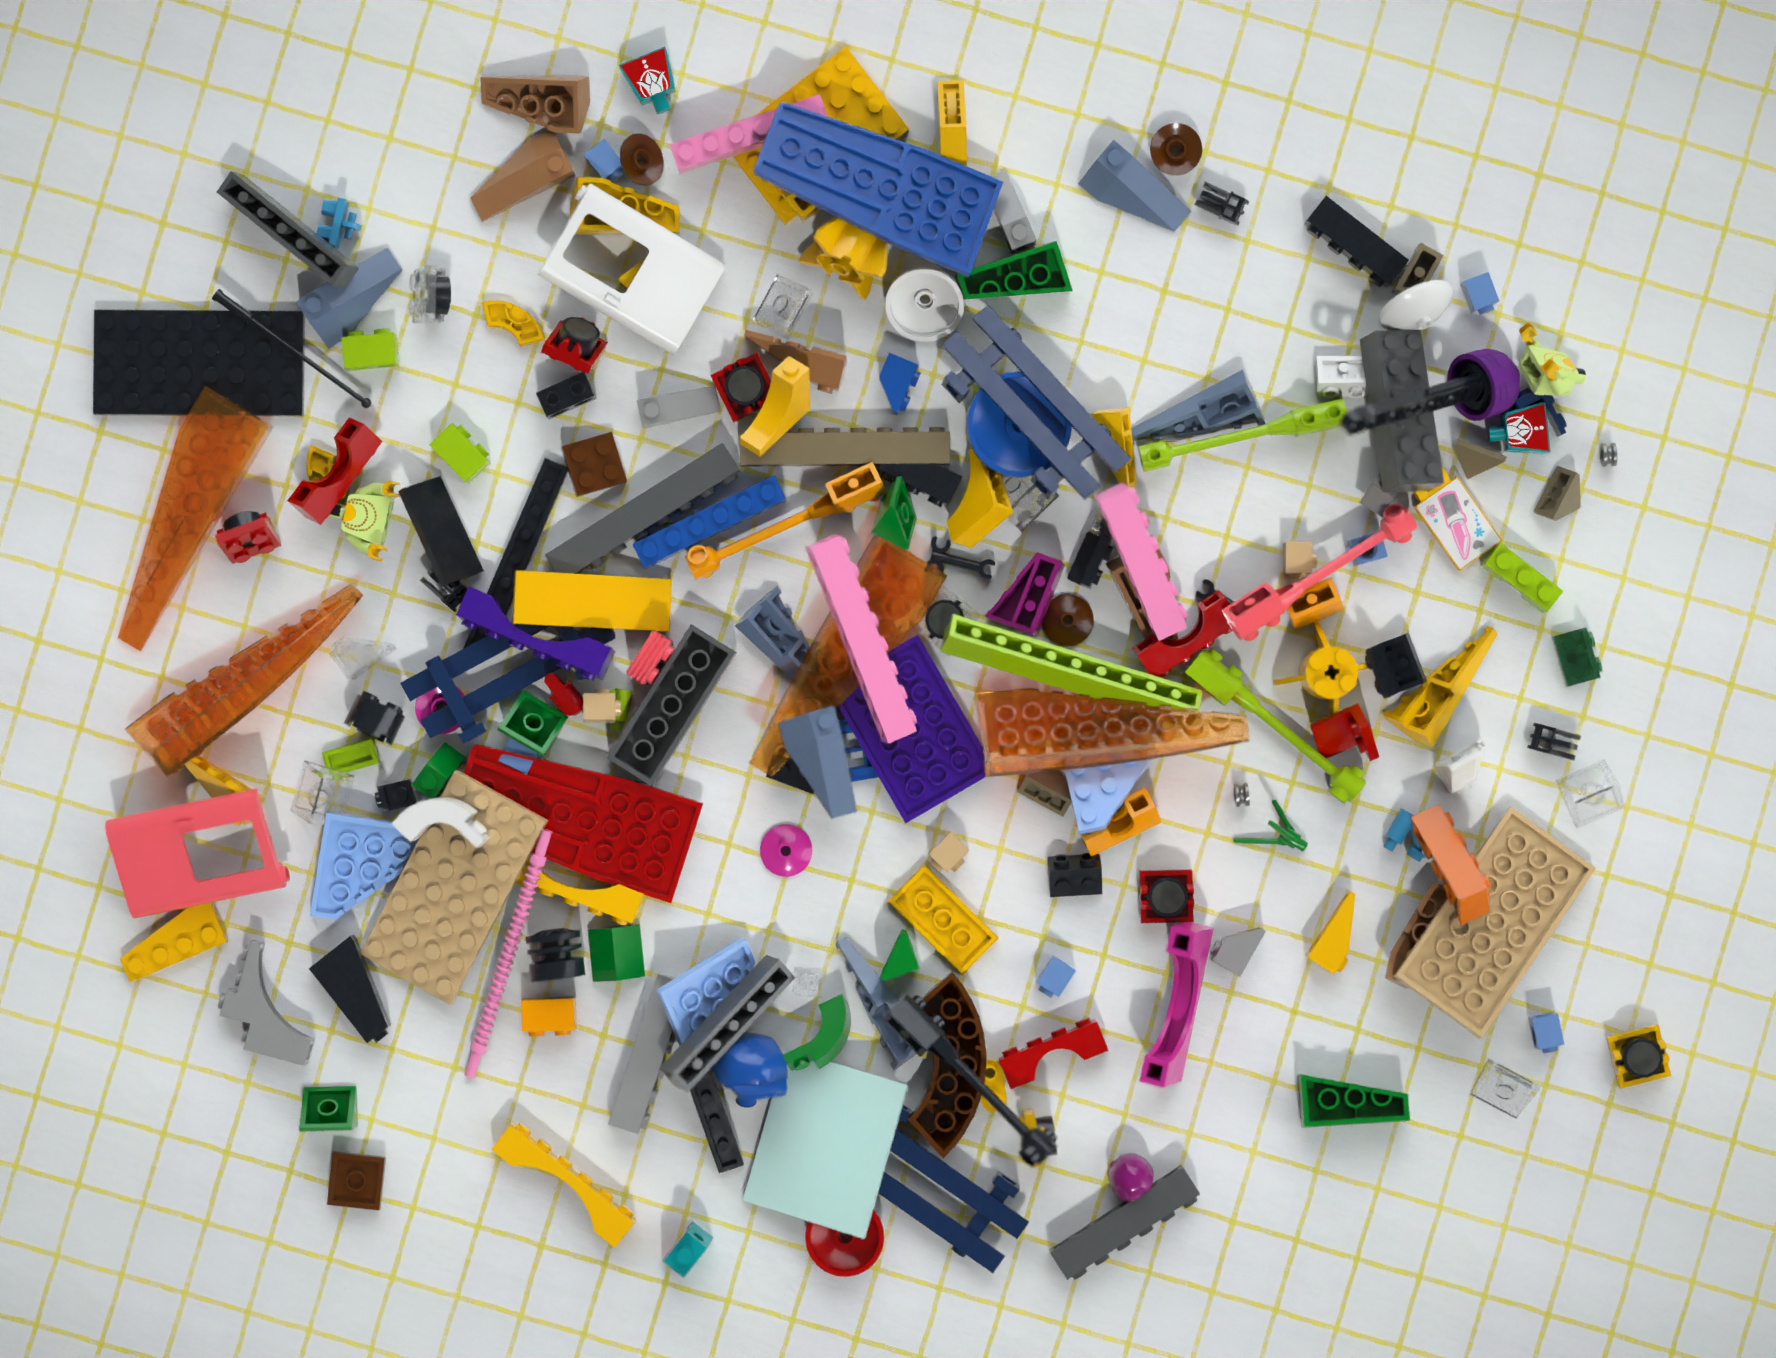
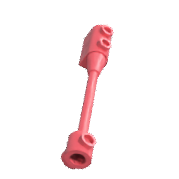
[1222,504,1417,641]

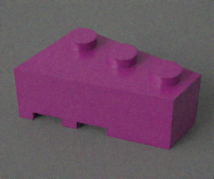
[985,552,1065,638]

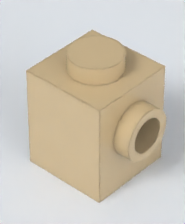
[1283,541,1317,579]
[583,689,621,723]
[928,831,969,872]

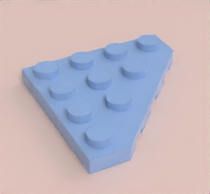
[1057,716,1165,835]
[310,812,420,920]
[656,937,755,1072]

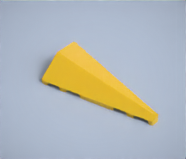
[1383,626,1498,747]

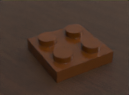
[561,432,627,497]
[327,1151,386,1210]

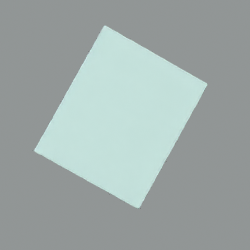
[743,1048,908,1239]

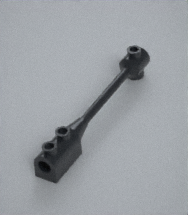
[883,994,1058,1167]

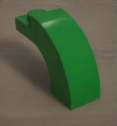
[783,994,851,1071]

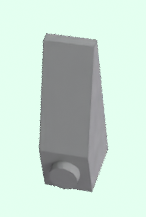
[993,171,1036,254]
[636,386,721,429]

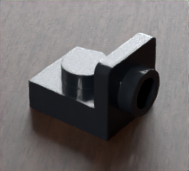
[375,779,417,812]

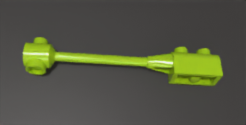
[1138,398,1347,472]
[1183,648,1366,804]

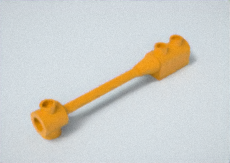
[685,462,886,580]

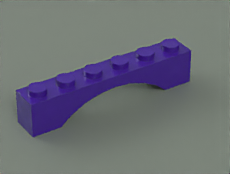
[456,587,615,681]

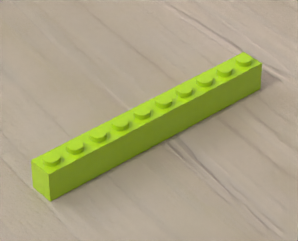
[940,614,1202,728]

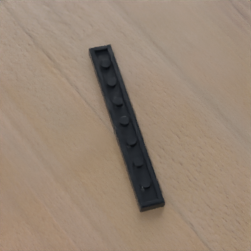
[463,458,568,649]

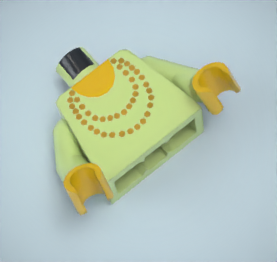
[1518,322,1586,396]
[329,481,400,562]

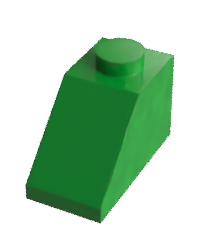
[411,742,466,799]

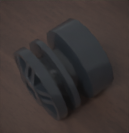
[525,928,586,982]

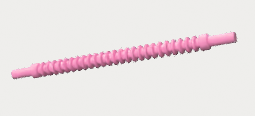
[465,829,552,1078]

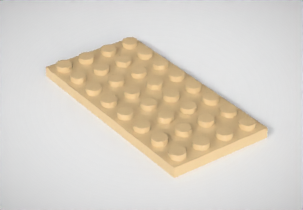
[361,770,548,1005]
[1393,807,1596,1039]

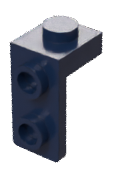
[1512,387,1567,437]

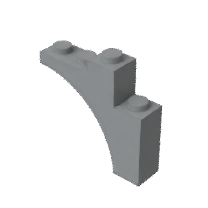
[218,941,315,1066]

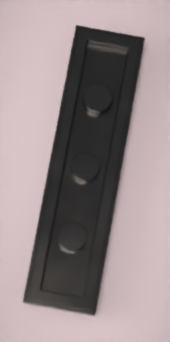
[690,1068,744,1174]

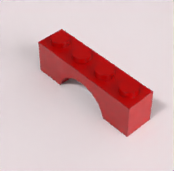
[287,417,382,525]
[1132,590,1232,678]
[998,1017,1109,1089]

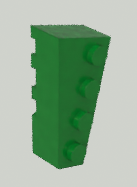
[955,241,1073,299]
[1297,1074,1410,1128]

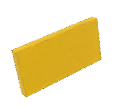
[888,864,999,975]

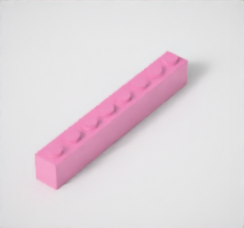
[805,535,917,743]

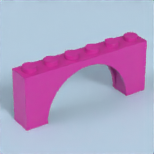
[1139,922,1214,1088]

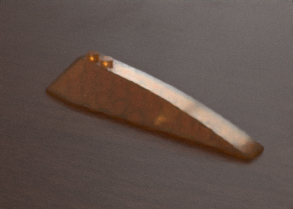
[118,386,274,651]
[749,535,947,777]
[125,584,363,777]
[978,688,1249,777]

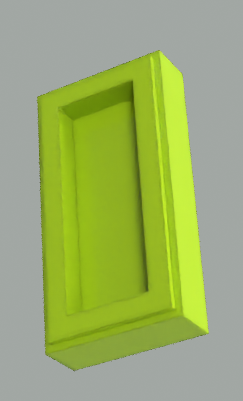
[322,738,380,778]

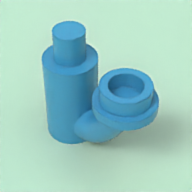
[1383,809,1426,862]

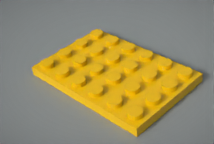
[733,46,909,225]

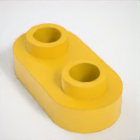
[980,1059,1007,1112]

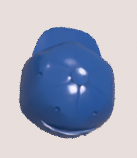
[712,1032,788,1108]

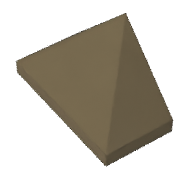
[1452,439,1507,479]
[1533,466,1581,521]
[1017,769,1072,817]

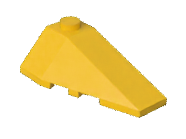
[570,177,680,235]
[170,742,266,826]

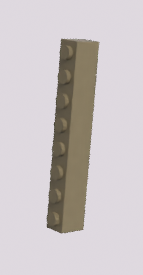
[740,427,950,467]

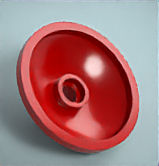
[805,1209,884,1277]

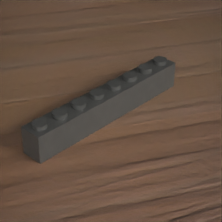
[545,443,740,574]

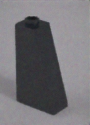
[309,935,391,1043]

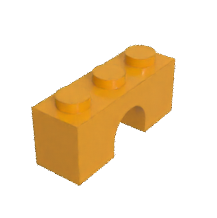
[1074,787,1162,857]

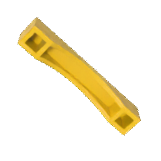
[516,856,644,926]
[491,1122,636,1248]

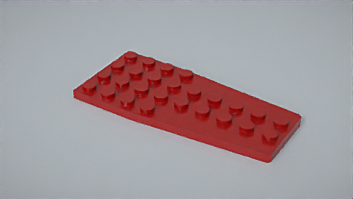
[464,744,703,903]

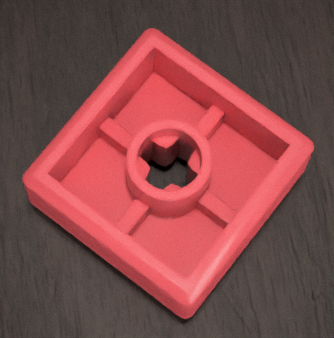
[626,631,675,685]

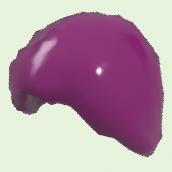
[1107,1153,1154,1201]

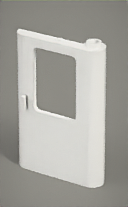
[537,183,725,355]

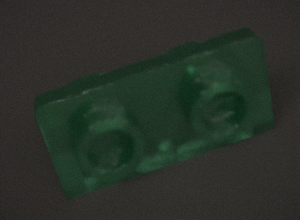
[1552,627,1603,687]

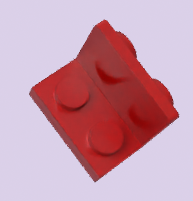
[1310,703,1379,761]

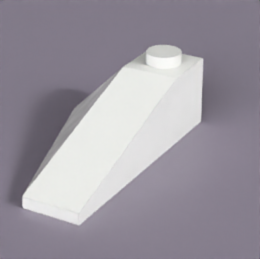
[1433,740,1486,795]

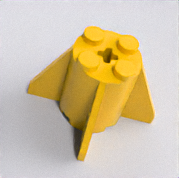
[798,217,888,300]
[1273,621,1368,715]

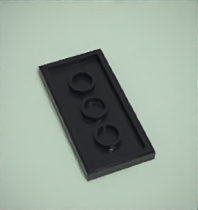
[398,476,484,587]

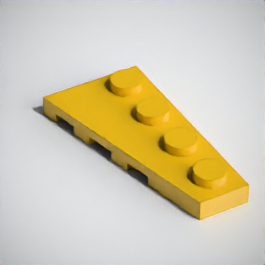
[120,903,228,982]

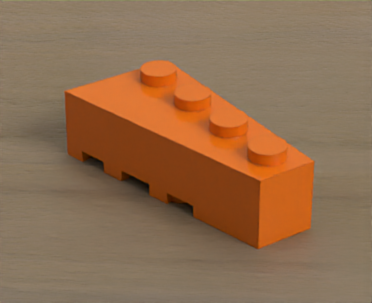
[1411,804,1491,925]

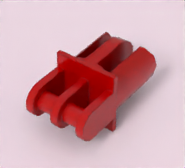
[544,673,583,716]

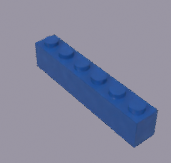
[632,475,787,569]

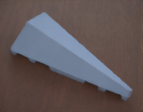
[1131,370,1266,444]
[735,586,840,713]
[836,938,917,1070]

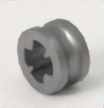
[1600,443,1618,467]
[1233,783,1250,807]

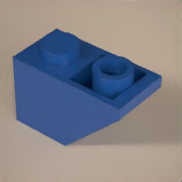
[879,353,921,415]

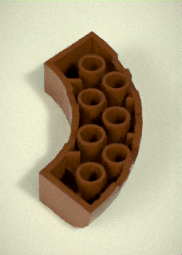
[908,972,986,1158]

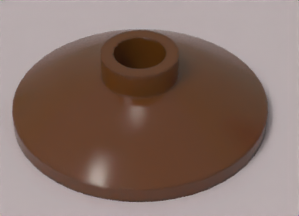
[1150,123,1202,176]
[620,133,664,185]
[1042,594,1094,646]

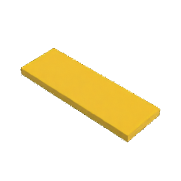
[512,570,672,631]

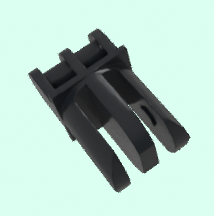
[1194,181,1249,226]
[420,569,468,612]
[1527,723,1581,761]

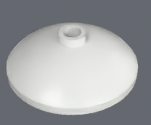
[885,267,964,342]
[1379,280,1454,331]

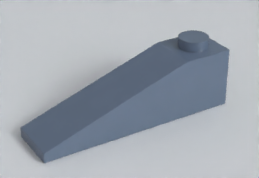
[1078,140,1192,232]
[296,248,402,349]
[778,706,857,819]

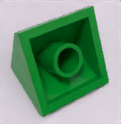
[871,476,917,550]
[497,690,569,757]
[588,924,645,982]
[880,929,920,981]
[299,1086,358,1132]

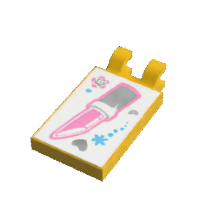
[1412,466,1502,571]

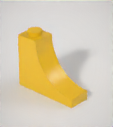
[937,80,967,166]
[740,356,810,457]
[946,448,1014,548]

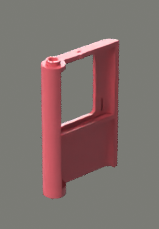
[105,789,290,919]

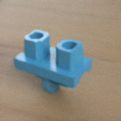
[317,198,362,249]

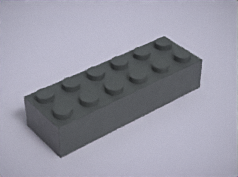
[1360,330,1444,493]
[607,624,737,786]

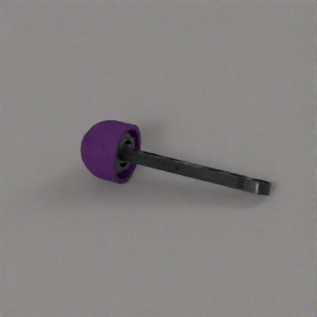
[1339,349,1520,435]

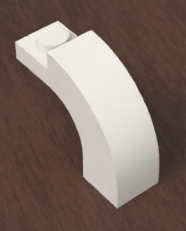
[392,797,490,848]

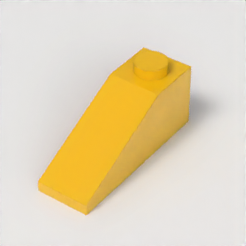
[1091,408,1137,489]
[1305,890,1355,974]

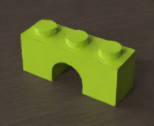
[1480,543,1563,613]

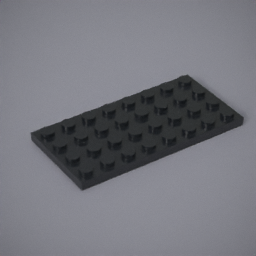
[93,310,305,416]

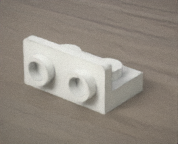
[1316,356,1368,398]

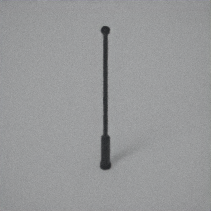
[212,289,372,408]

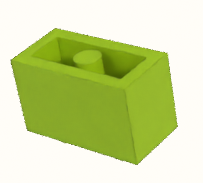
[341,328,400,371]
[429,423,491,484]

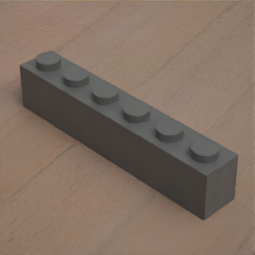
[217,171,359,289]
[659,955,796,1092]
[1049,1165,1200,1280]

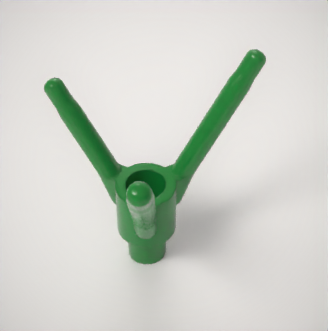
[1233,800,1308,851]

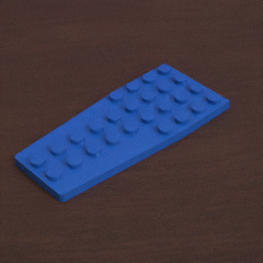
[753,102,1003,277]

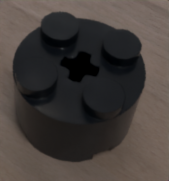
[344,691,405,745]

